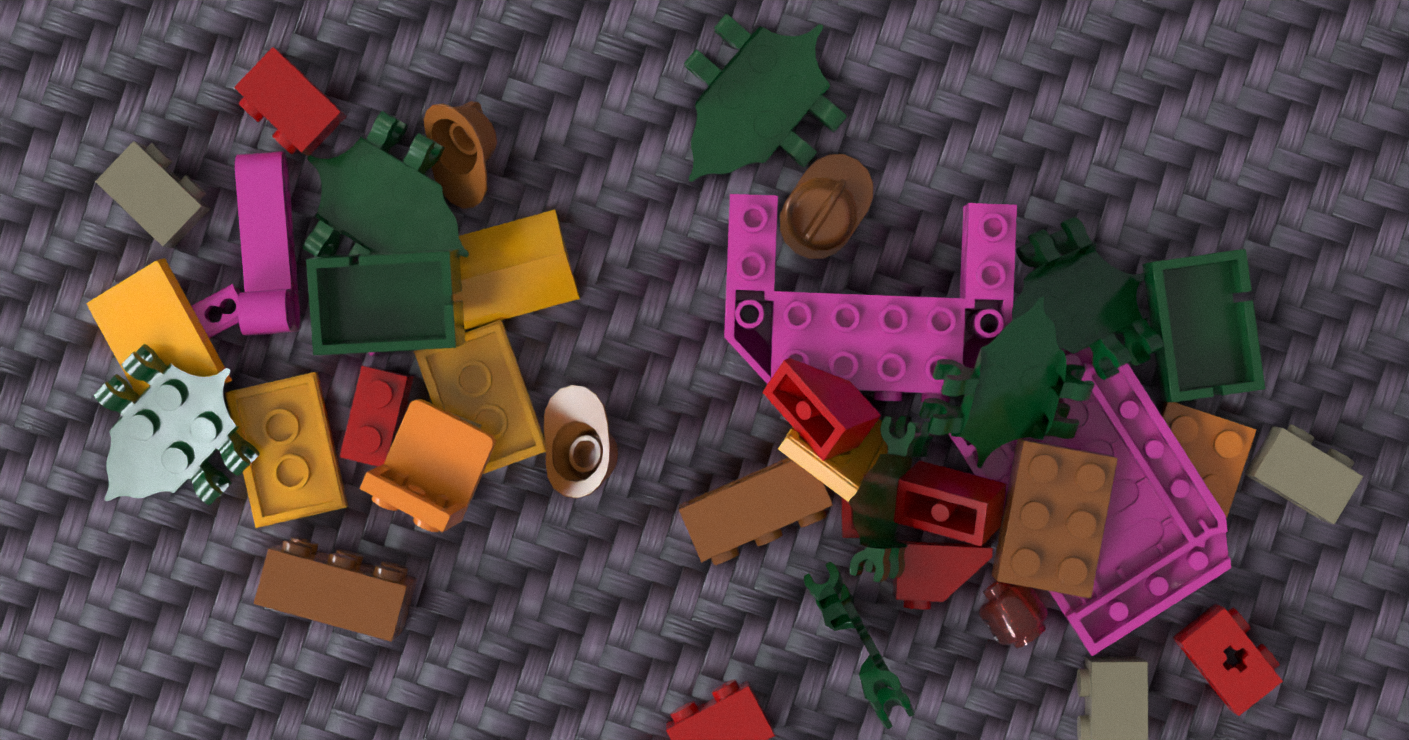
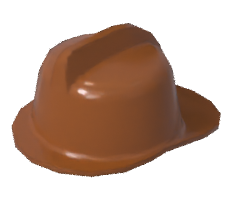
[424,101,497,209]
[780,154,873,259]
[544,385,618,499]

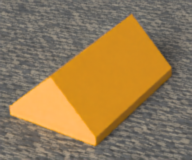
[453,210,580,330]

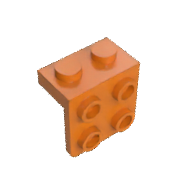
[359,399,496,532]

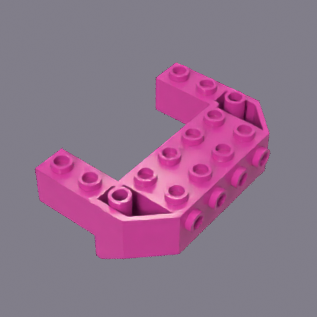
[724,194,1017,403]

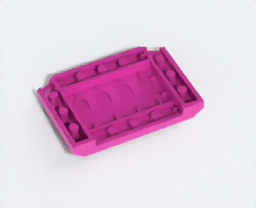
[948,347,1231,656]

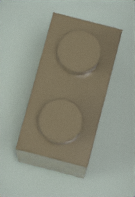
[95,141,211,249]
[1244,424,1363,524]
[1077,656,1148,740]

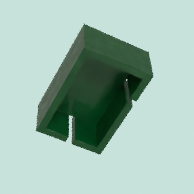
[306,249,465,355]
[1142,249,1266,403]

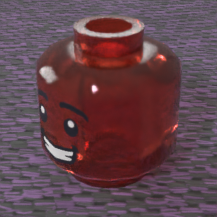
[979,581,1048,649]

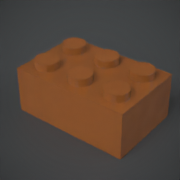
[992,438,1118,599]
[679,457,833,565]
[253,537,418,642]

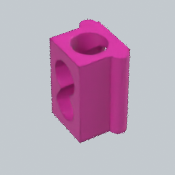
[192,284,241,338]

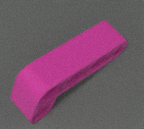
[235,151,300,335]

